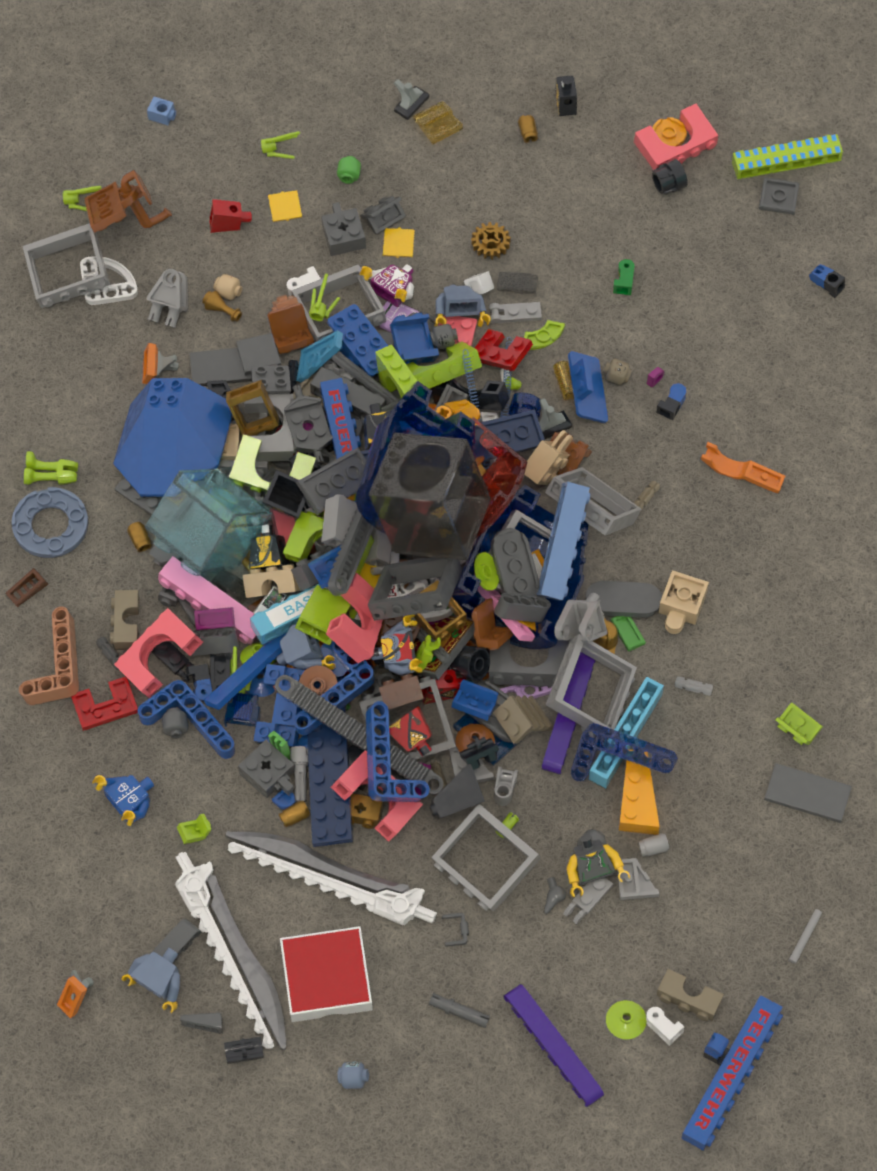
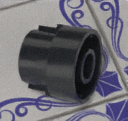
[652,159,688,194]
[450,645,490,681]

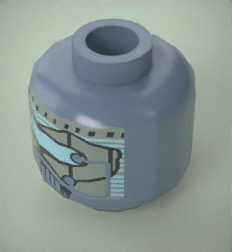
[338,1062,369,1089]

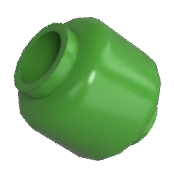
[337,156,361,184]

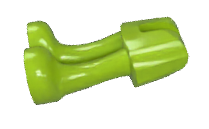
[24,451,78,485]

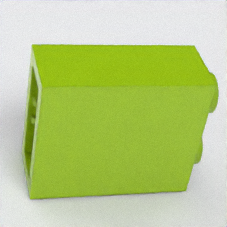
[295,585,351,645]

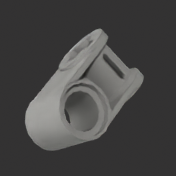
[494,766,518,806]

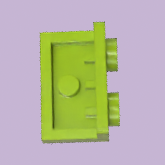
[776,702,823,745]

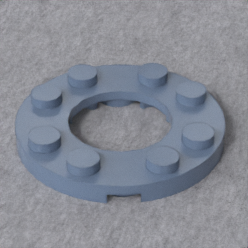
[12,487,88,558]

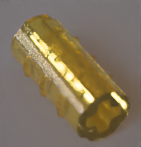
[553,360,574,400]

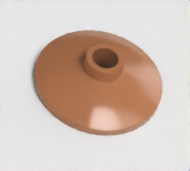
[299,665,337,701]

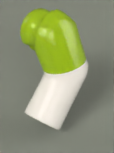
[500,369,522,390]

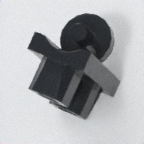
[459,735,499,770]
[224,1037,264,1064]

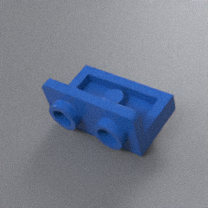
[308,544,342,589]
[451,680,498,721]

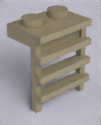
[493,695,553,744]

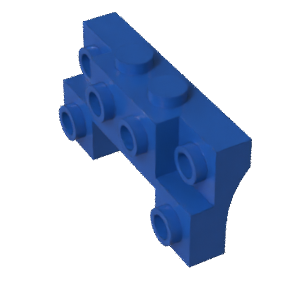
[254,664,305,748]

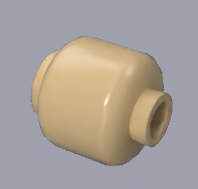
[214,274,242,300]

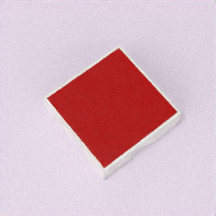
[280,926,373,1022]

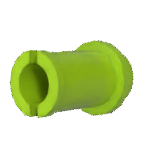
[495,812,519,838]

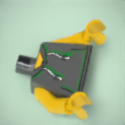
[566,835,630,897]

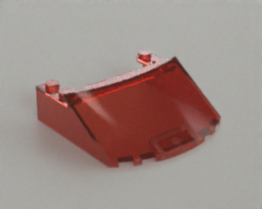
[399,417,528,551]

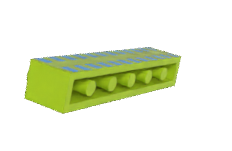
[732,134,843,179]

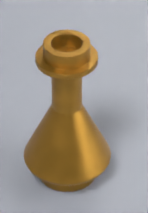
[202,291,242,322]

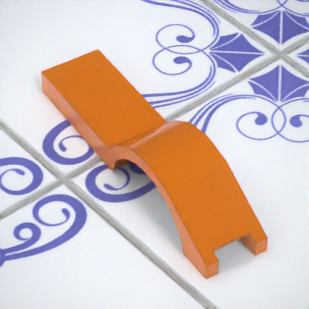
[701,442,785,493]

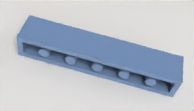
[537,482,590,601]

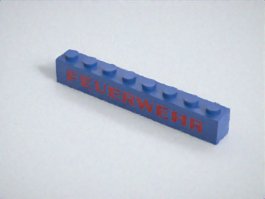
[320,378,361,459]
[681,995,783,1151]

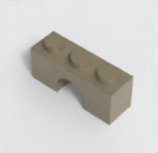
[110,590,140,650]
[657,969,724,1021]

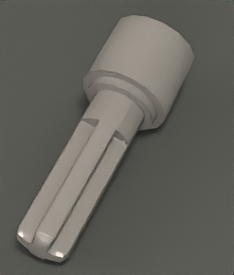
[290,746,309,802]

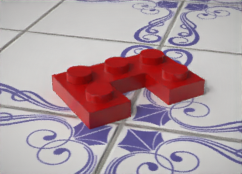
[474,329,533,372]
[71,676,138,731]

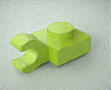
[415,635,441,670]

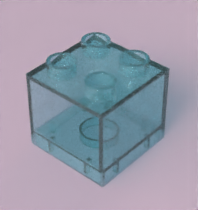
[145,469,272,576]

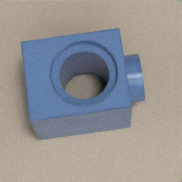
[147,97,176,125]

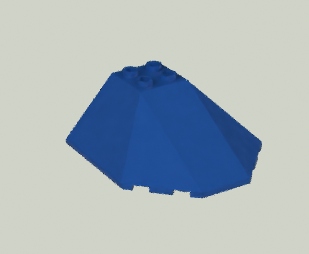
[113,378,233,497]

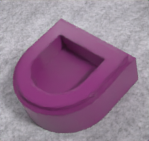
[646,367,664,388]

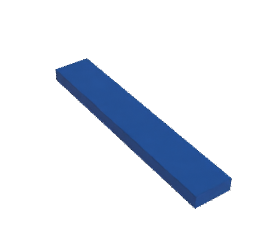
[204,633,287,710]

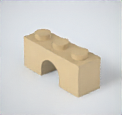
[243,564,305,598]

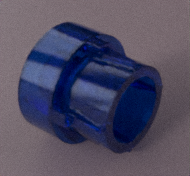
[508,392,542,418]

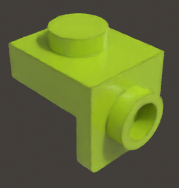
[176,814,211,844]

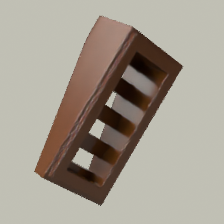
[5,568,49,607]

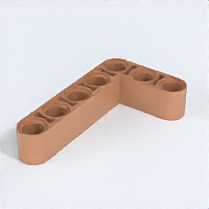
[19,607,79,705]

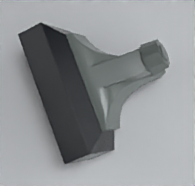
[394,79,430,120]
[539,398,572,439]

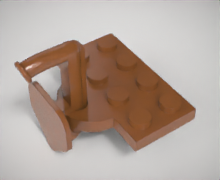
[84,170,172,233]

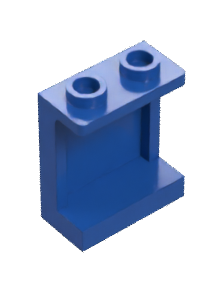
[390,313,439,364]

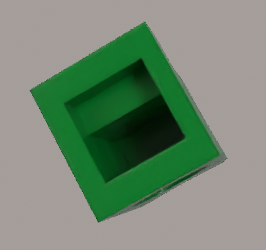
[613,259,635,295]

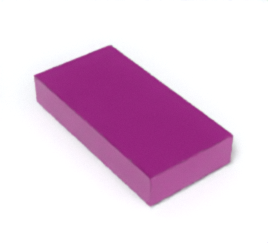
[194,607,235,630]

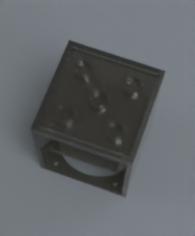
[369,433,491,560]

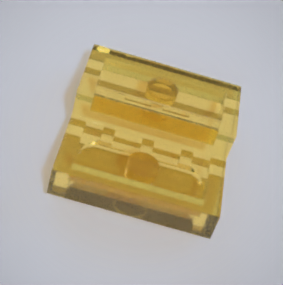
[413,101,463,144]

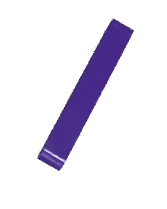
[541,652,596,775]
[504,984,604,1107]

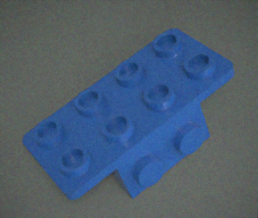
[327,304,388,377]
[568,351,608,423]

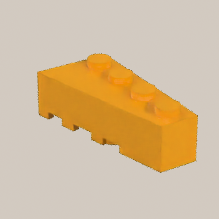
[619,750,660,835]

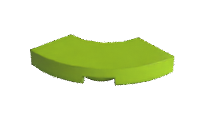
[524,320,565,350]

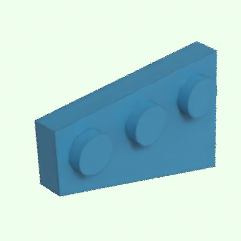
[297,330,343,383]

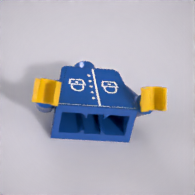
[92,775,154,826]

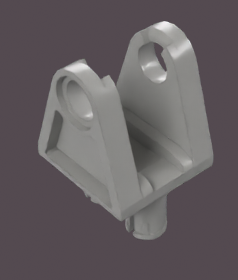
[146,269,188,328]
[555,593,607,642]

